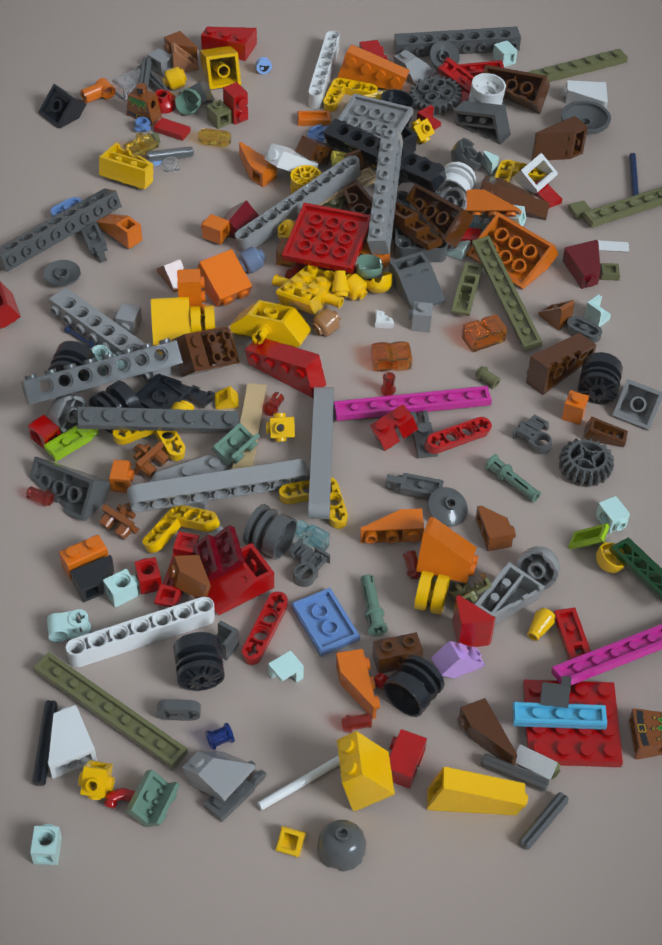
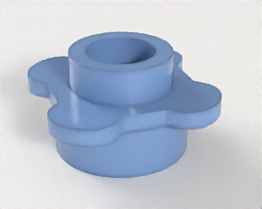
[134,117,151,132]

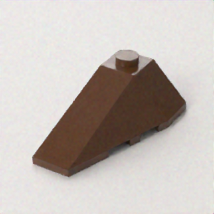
[480,176,550,220]

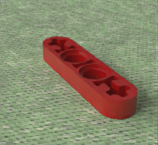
[424,417,492,454]
[242,591,288,665]

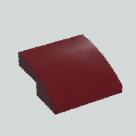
[193,525,245,581]

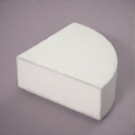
[375,310,394,329]

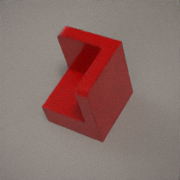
[417,105,441,130]

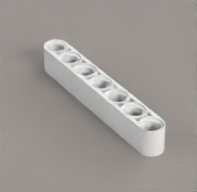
[308,31,340,109]
[66,597,215,668]

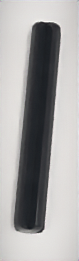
[32,700,58,786]

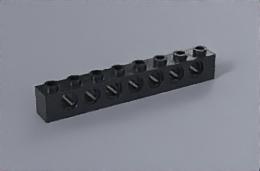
[323,118,447,193]

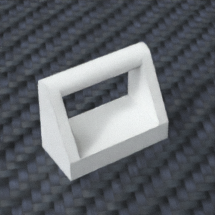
[512,153,558,194]

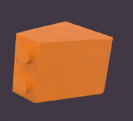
[197,249,252,307]
[416,517,479,583]

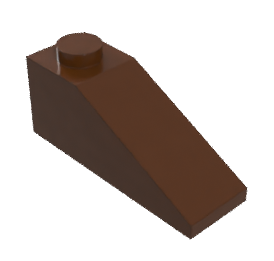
[457,698,517,765]

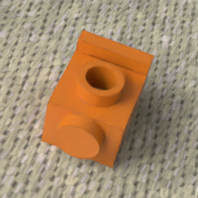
[109,460,134,493]

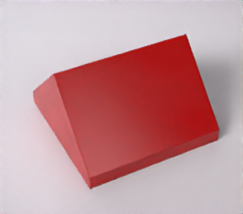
[452,595,496,647]

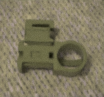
[449,573,492,603]

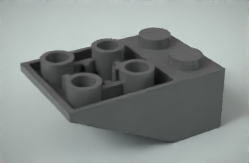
[389,251,446,309]

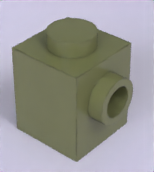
[206,100,232,129]

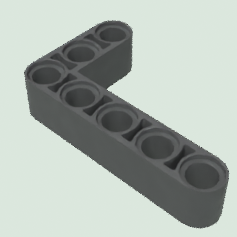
[394,191,448,262]

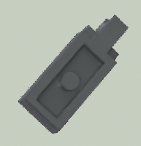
[81,221,108,263]
[385,473,444,499]

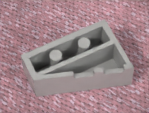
[475,562,545,626]

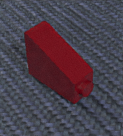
[562,240,600,289]

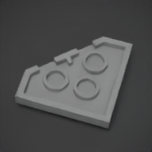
[150,455,228,510]

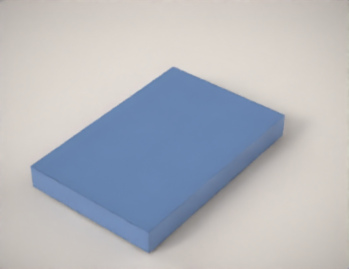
[291,588,360,657]

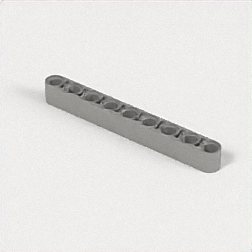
[235,156,361,252]
[308,387,334,519]
[127,459,310,512]

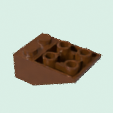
[531,116,588,160]
[172,326,240,377]

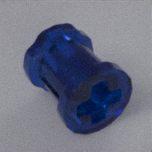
[205,723,235,750]

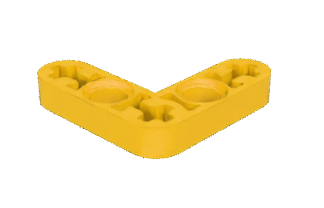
[323,78,378,112]
[494,160,548,182]
[113,429,185,461]
[279,477,348,529]
[142,505,220,553]

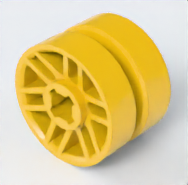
[290,165,322,194]
[190,305,215,333]
[414,570,450,615]

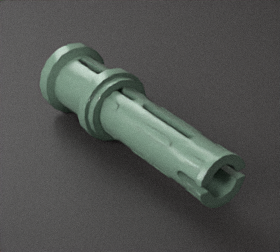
[485,454,541,503]
[360,574,388,637]

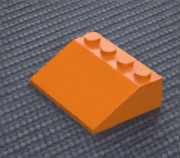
[466,212,559,289]

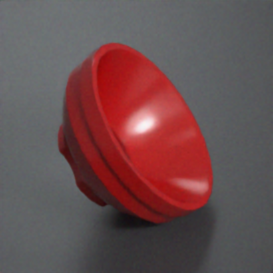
[154,89,176,114]

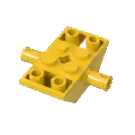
[272,265,344,315]
[230,300,311,347]

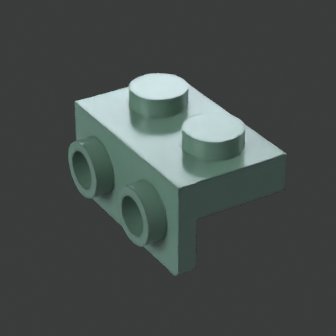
[211,423,260,466]
[126,769,180,827]

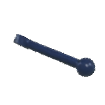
[64,326,94,348]

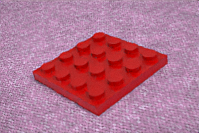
[282,203,371,273]
[523,679,623,767]

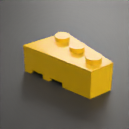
[99,142,153,189]

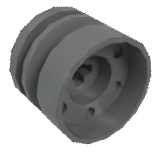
[243,504,297,559]

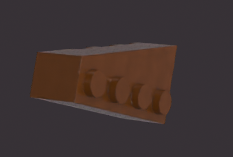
[483,65,550,114]
[343,181,394,241]
[406,183,474,248]
[526,333,596,395]

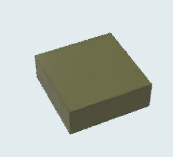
[568,200,591,219]
[600,263,620,281]

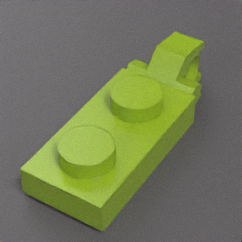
[44,425,99,462]

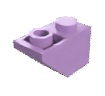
[431,641,485,678]

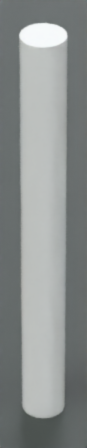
[257,756,340,811]

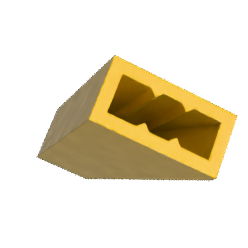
[427,766,528,816]

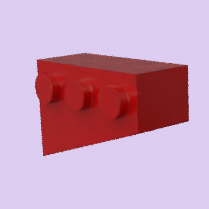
[201,26,257,61]

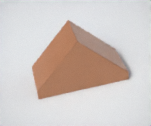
[171,42,199,72]

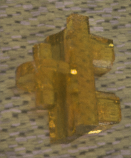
[124,132,159,156]

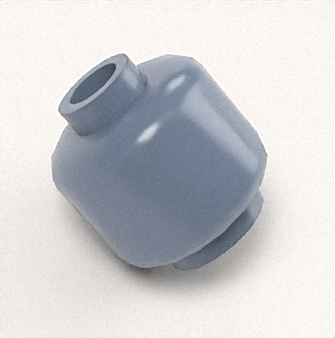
[238,246,266,273]

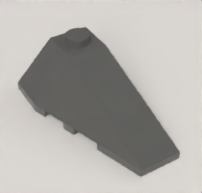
[29,457,110,521]

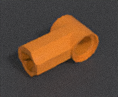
[80,78,116,103]

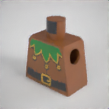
[126,83,162,125]
[629,709,662,759]

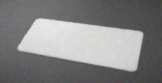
[598,240,629,252]
[516,745,558,779]

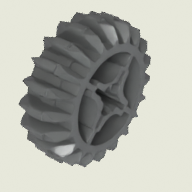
[559,437,614,487]

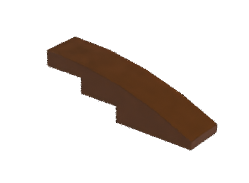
[393,202,442,251]

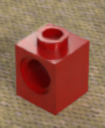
[28,414,61,449]
[134,557,162,595]

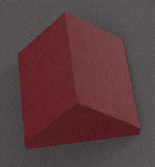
[223,200,259,239]

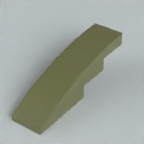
[451,262,483,316]

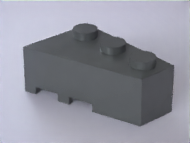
[453,101,511,145]

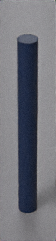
[629,153,639,196]

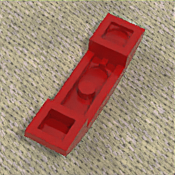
[154,531,200,607]

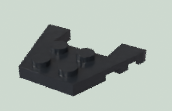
[136,374,215,439]

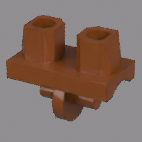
[133,441,169,479]
[99,503,140,540]

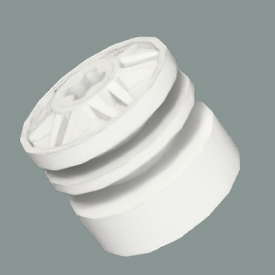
[468,73,506,105]
[433,162,476,195]

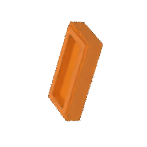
[297,111,331,126]

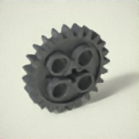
[409,75,462,115]

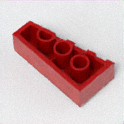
[244,338,326,398]

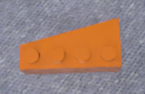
[337,44,410,90]

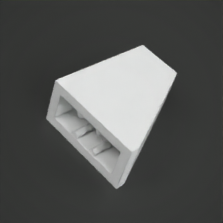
[563,80,608,109]
[265,143,319,172]
[48,705,97,779]

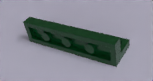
[609,537,662,601]

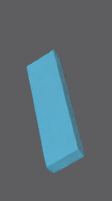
[512,702,607,730]

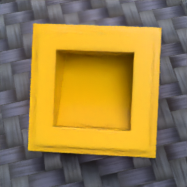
[215,386,239,410]
[275,826,307,857]

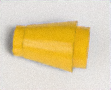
[331,271,350,299]
[527,607,556,641]

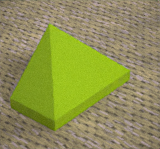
[568,523,609,549]

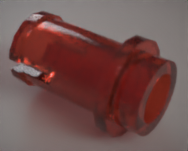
[285,263,305,279]
[380,372,396,396]
[263,392,284,416]
[26,486,54,506]
[403,550,422,579]
[341,713,372,733]

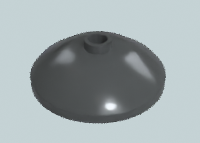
[561,101,611,135]

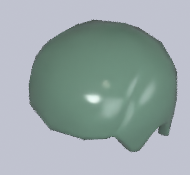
[175,88,201,115]
[355,254,383,279]

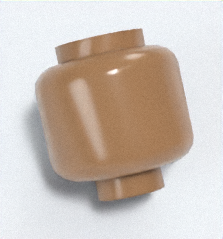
[312,309,341,337]

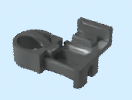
[512,414,552,454]
[289,538,330,587]

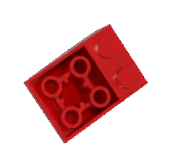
[207,543,275,616]

